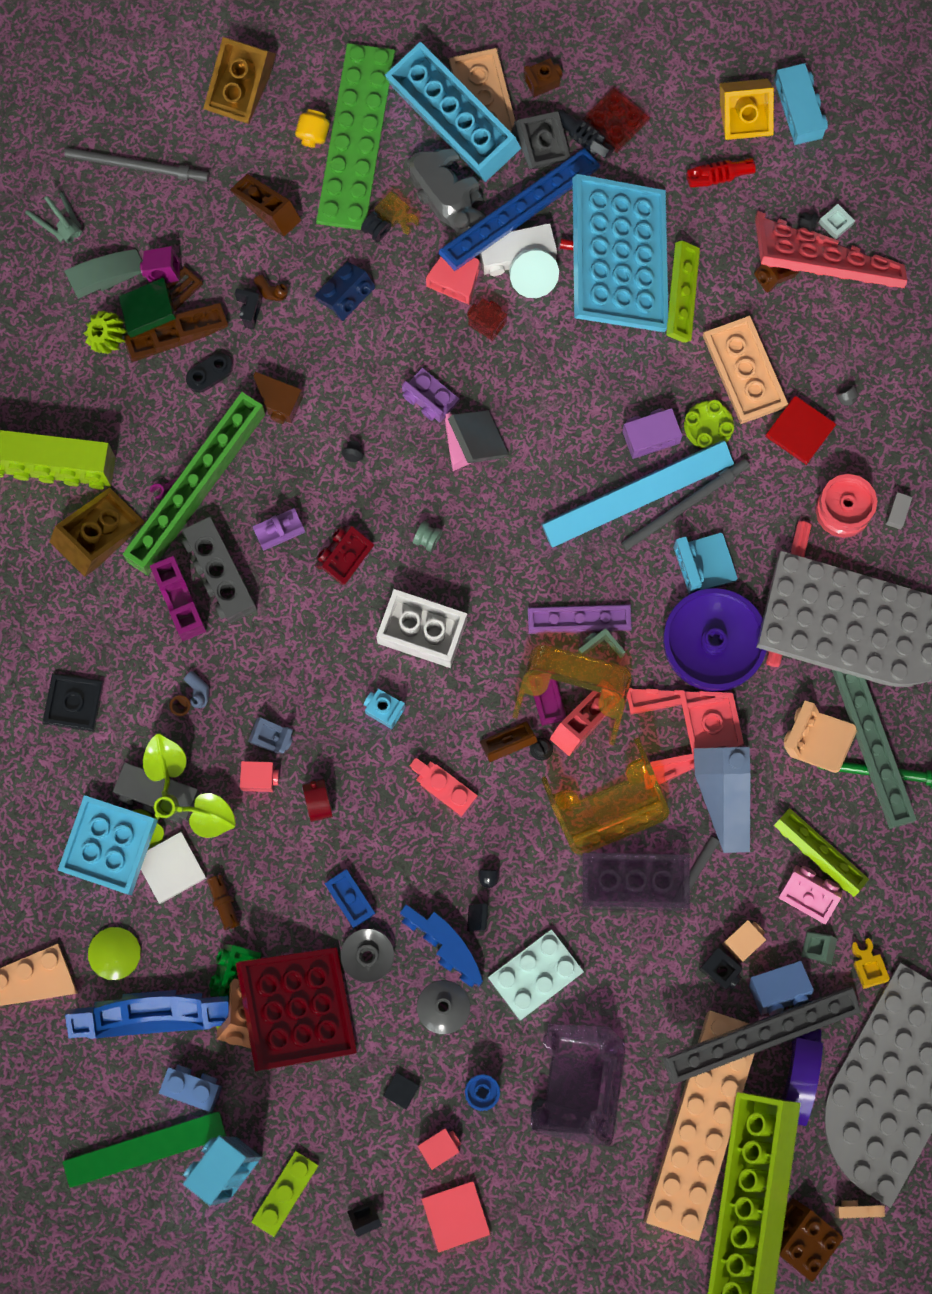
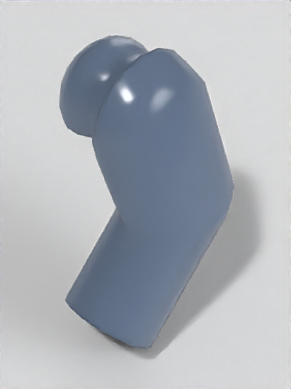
[184,671,209,708]

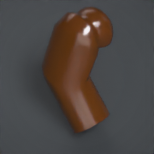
[253,274,288,301]

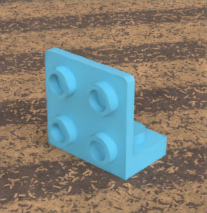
[673,533,737,595]

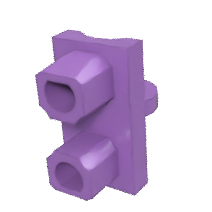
[253,508,305,551]

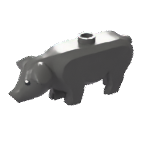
[406,148,485,236]

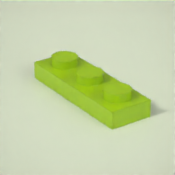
[251,1151,319,1237]

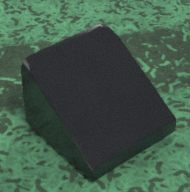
[467,903,488,933]

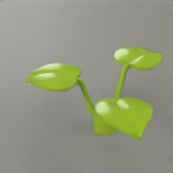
[132,734,236,850]

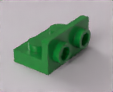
[209,944,261,997]

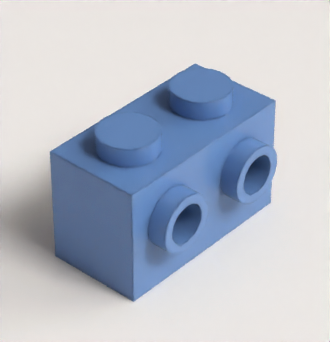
[749,961,814,1015]
[159,1065,222,1112]

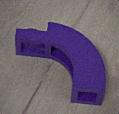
[781,1029,823,1126]

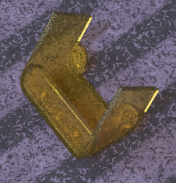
[512,644,632,746]
[541,738,669,855]

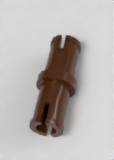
[206,875,240,930]

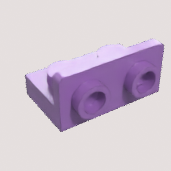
[402,368,460,422]

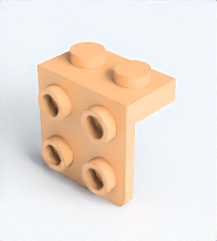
[784,700,857,773]

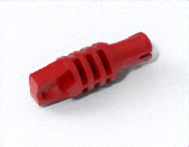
[686,158,756,187]

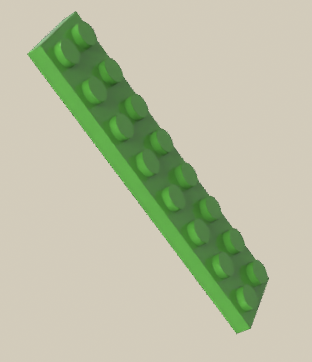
[316,43,395,230]

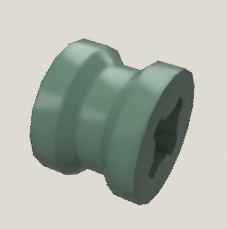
[413,521,442,552]

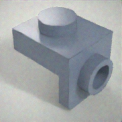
[248,717,293,754]

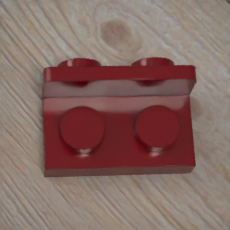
[315,526,374,585]

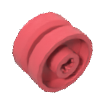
[815,474,878,538]

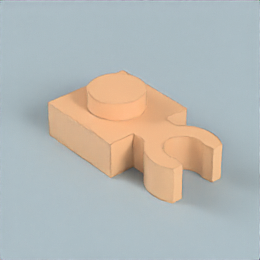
[835,1200,885,1218]

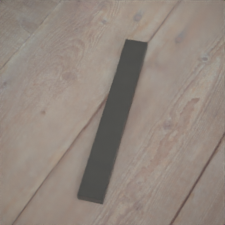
[662,986,861,1084]

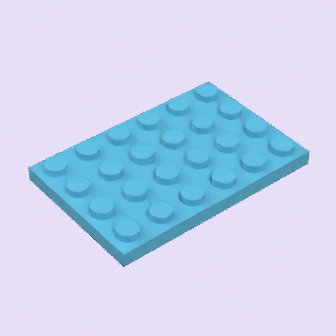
[572,174,668,332]

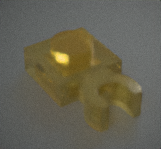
[374,191,419,235]

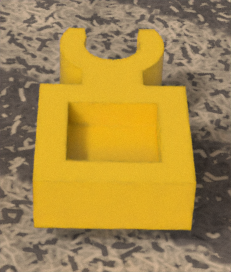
[851,938,890,989]

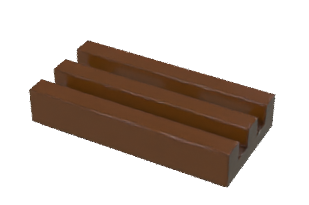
[167,266,203,312]
[479,721,537,762]

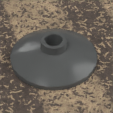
[341,929,394,983]
[417,980,470,1034]

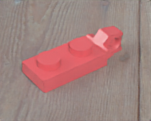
[410,758,478,817]

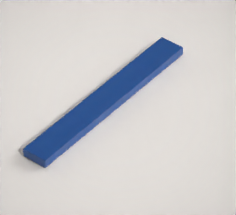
[438,148,600,271]

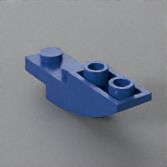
[400,905,483,988]

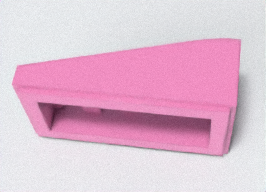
[445,413,471,471]

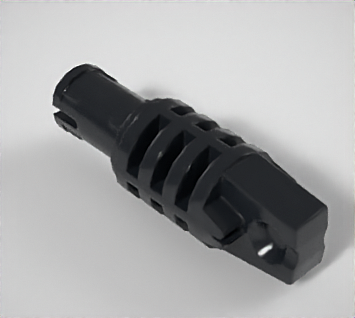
[558,109,615,158]

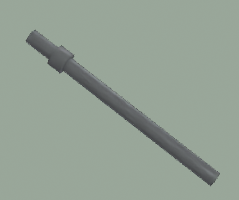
[64,147,209,182]
[621,459,750,551]

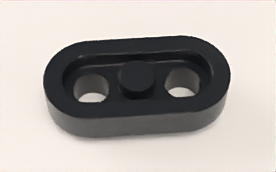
[186,353,233,393]

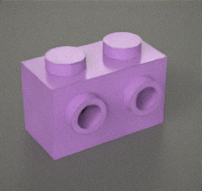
[622,408,682,459]

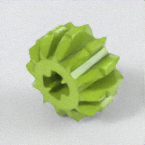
[83,311,127,354]

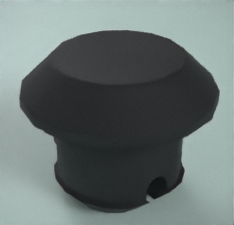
[798,212,819,232]
[341,440,364,462]
[530,738,553,761]

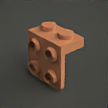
[217,979,251,1048]

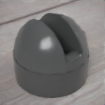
[836,385,858,406]

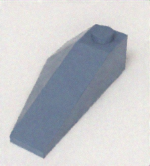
[693,747,751,853]

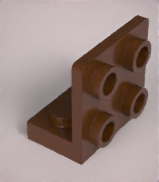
[780,1198,843,1282]

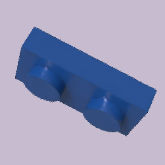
[324,869,375,929]

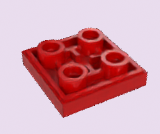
[765,396,836,465]

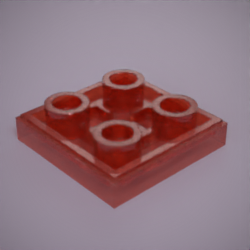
[582,88,650,153]

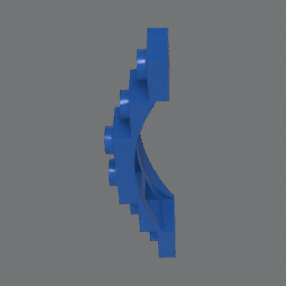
[65,990,229,1039]

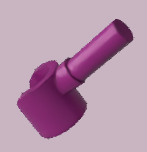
[150,475,180,500]

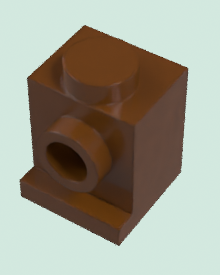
[523,59,563,98]

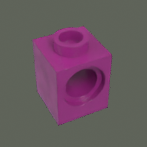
[140,246,180,283]

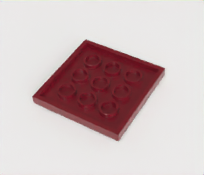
[236,947,357,1072]

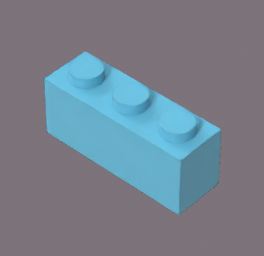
[774,63,828,145]

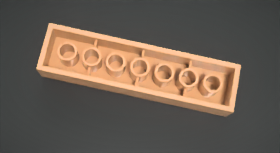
[644,1011,754,1241]

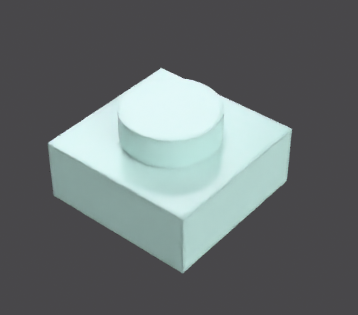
[819,204,855,239]

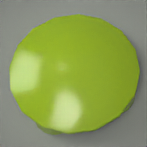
[684,400,734,449]
[88,927,141,980]

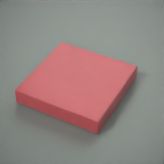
[422,1181,490,1253]

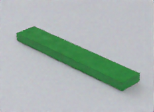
[62,1111,227,1188]

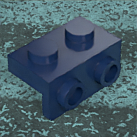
[314,261,375,321]

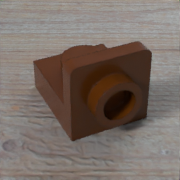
[754,264,799,293]

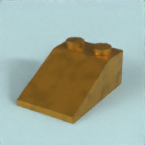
[203,37,276,124]
[49,487,145,577]

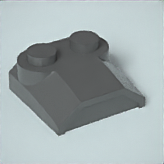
[511,111,571,169]

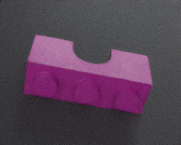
[150,556,206,642]

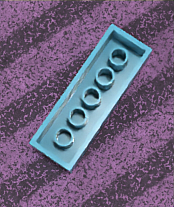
[385,41,521,182]
[183,1136,262,1206]

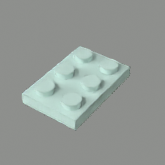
[488,929,584,1021]

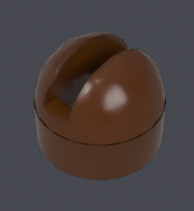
[169,695,191,716]

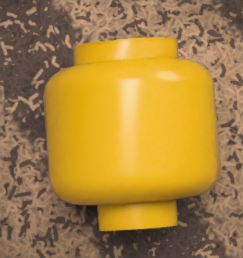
[295,109,330,148]

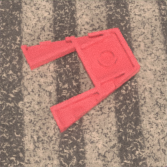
[625,688,744,790]

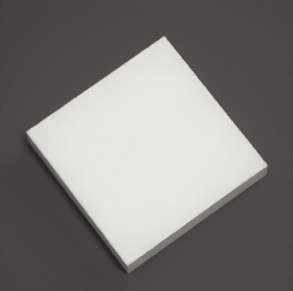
[141,832,206,904]

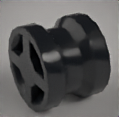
[361,211,392,243]

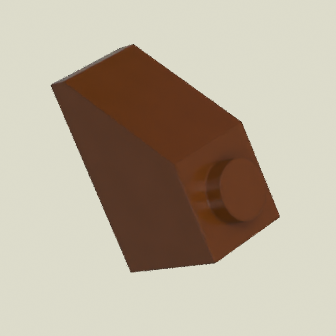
[253,372,303,424]

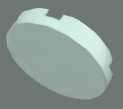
[509,248,559,298]

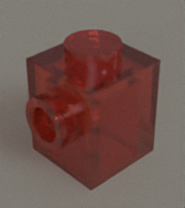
[467,298,507,341]

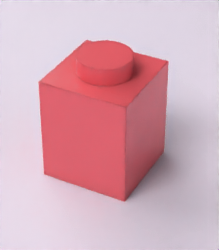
[240,761,279,792]
[418,1129,461,1170]

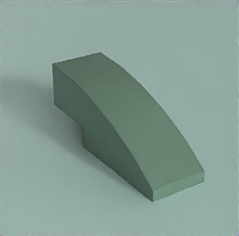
[64,249,142,299]

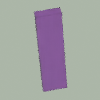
[528,604,632,634]

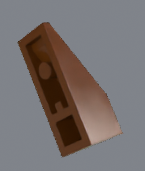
[230,174,302,237]

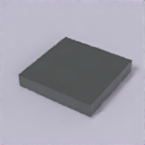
[448,410,508,463]

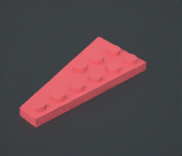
[755,211,908,288]

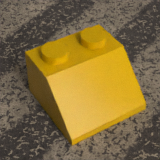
[720,79,774,140]

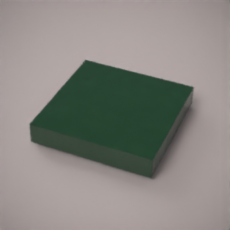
[119,277,176,338]

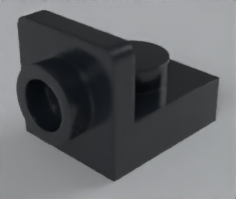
[235,288,262,330]

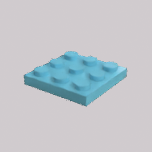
[58,795,158,895]

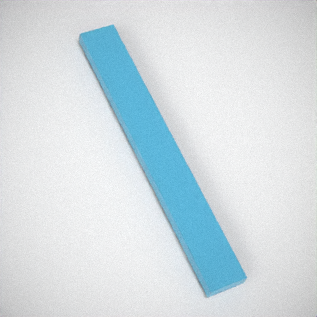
[541,440,734,548]

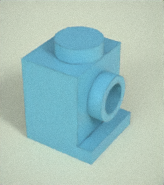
[363,688,406,729]

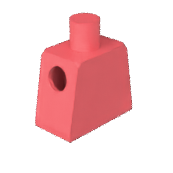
[426,257,480,305]

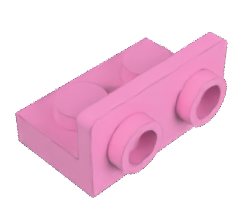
[779,865,842,925]

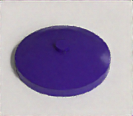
[663,588,766,691]

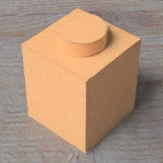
[722,920,766,963]

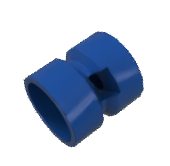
[465,1075,500,1111]

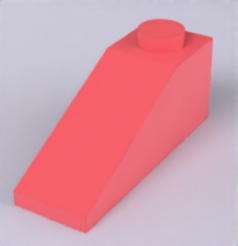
[550,680,623,756]

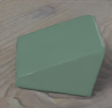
[801,931,837,965]

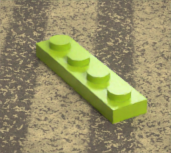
[666,240,700,343]
[774,808,869,897]

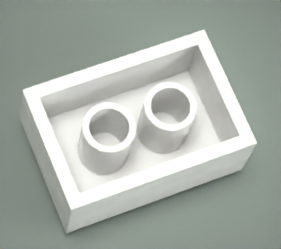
[376,589,467,668]

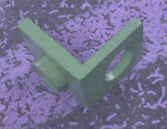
[578,628,625,659]

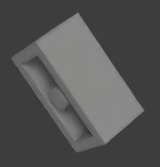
[886,492,912,530]

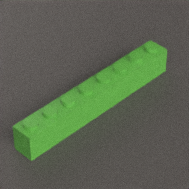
[123,392,265,576]

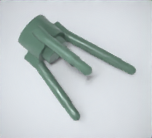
[26,192,82,244]

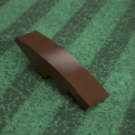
[124,303,228,363]

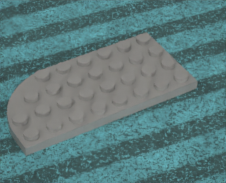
[756,551,932,687]
[824,963,932,1208]

